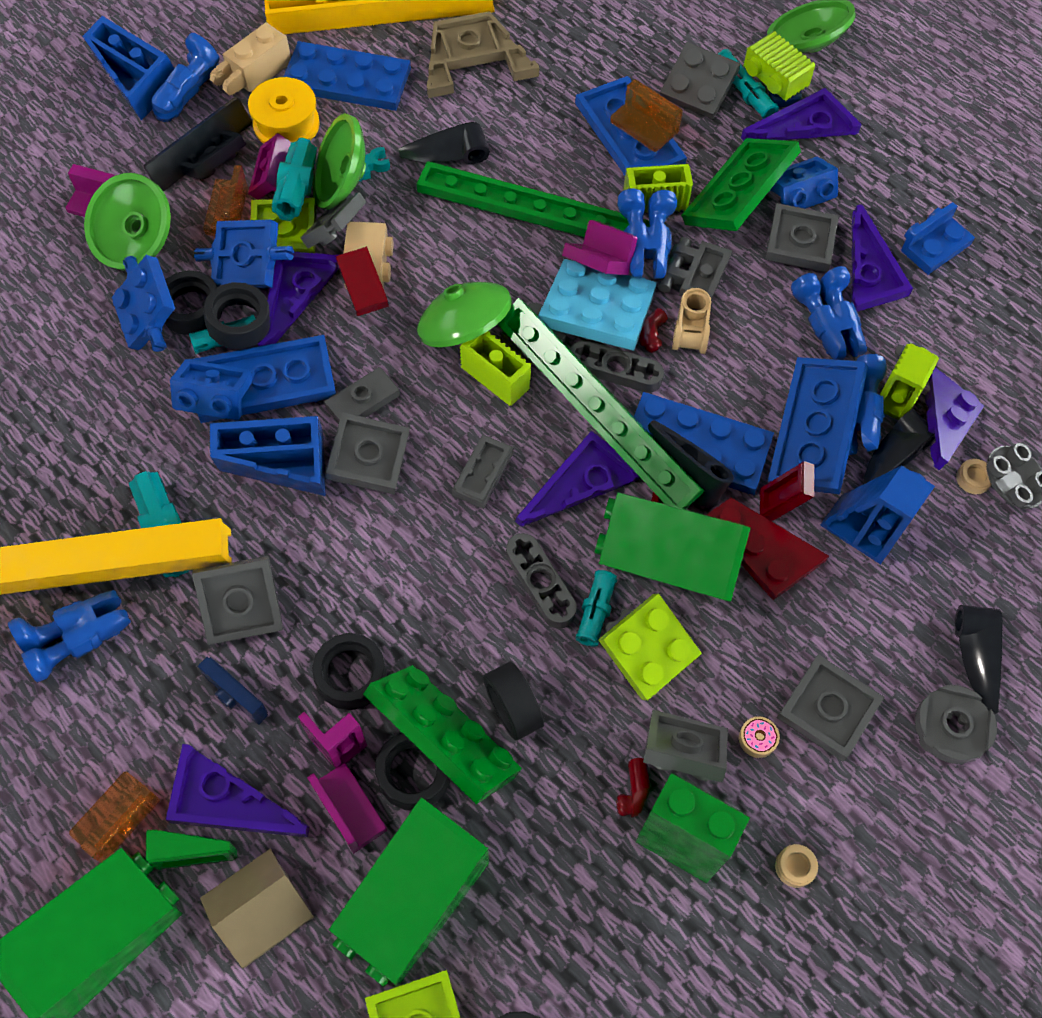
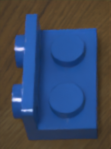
[771,156,838,209]
[901,202,975,275]
[170,359,253,420]

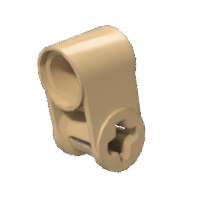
[672,288,711,354]

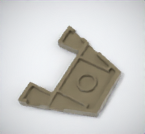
[427,11,539,98]

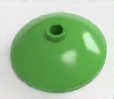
[767,0,856,53]
[312,113,366,210]
[84,173,171,270]
[417,282,512,347]

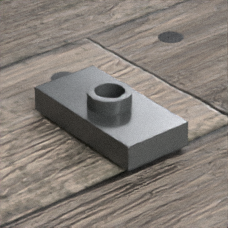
[324,367,400,424]
[452,434,514,509]

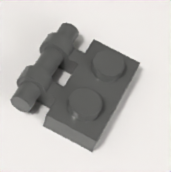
[658,237,732,301]

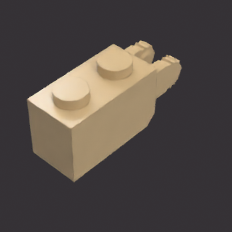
[209,22,291,96]
[343,222,394,289]

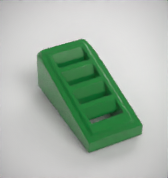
[146,829,238,870]

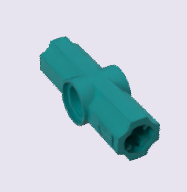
[272,138,317,221]
[129,471,189,578]

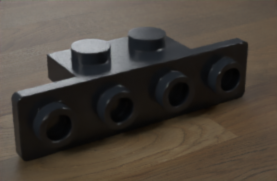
[144,97,252,191]

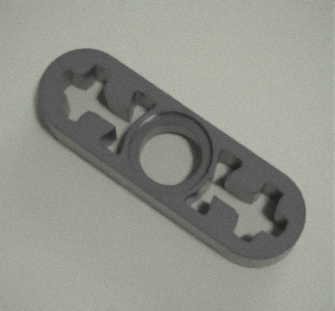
[570,340,664,393]
[506,533,576,629]

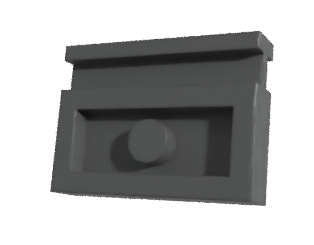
[300,192,366,248]

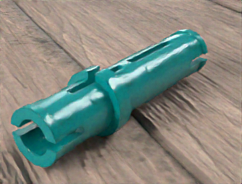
[718,49,779,119]

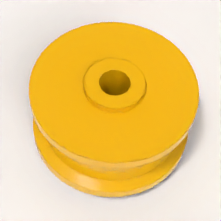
[248,77,320,144]

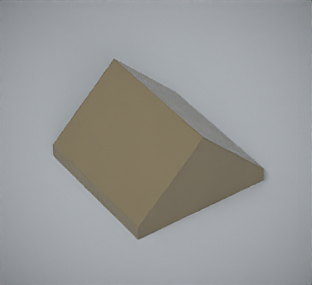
[200,848,314,969]

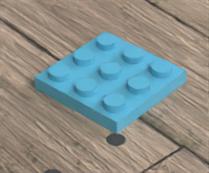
[538,259,657,351]

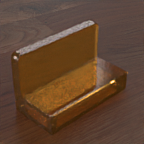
[610,79,683,152]
[203,165,248,236]
[69,772,160,863]

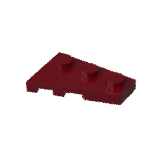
[706,497,829,600]

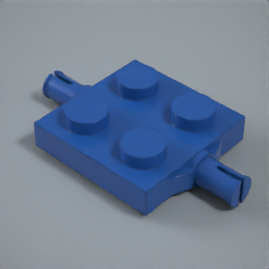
[194,219,294,288]
[112,255,175,352]

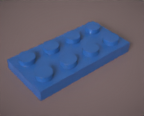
[283,41,411,111]
[575,76,687,176]
[190,335,336,423]
[768,357,868,495]
[634,392,774,495]

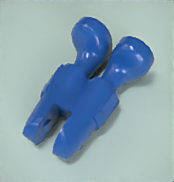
[151,32,220,122]
[617,188,677,279]
[791,266,867,360]
[849,354,887,455]
[8,590,131,683]

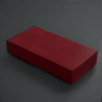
[335,246,389,317]
[760,461,814,521]

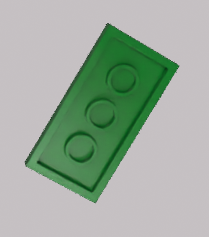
[681,138,801,231]
[363,665,522,805]

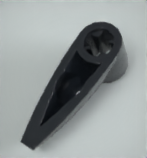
[398,122,490,164]
[863,409,935,484]
[648,420,734,508]
[955,605,1003,715]

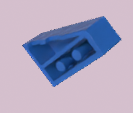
[82,16,174,120]
[210,416,326,496]
[820,465,935,565]

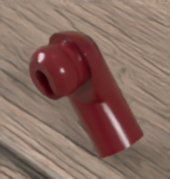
[638,308,668,353]
[616,758,651,818]

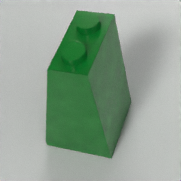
[594,492,751,602]
[635,772,750,884]
[329,797,489,987]
[0,848,183,1018]

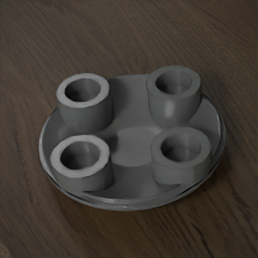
[986,443,1042,509]

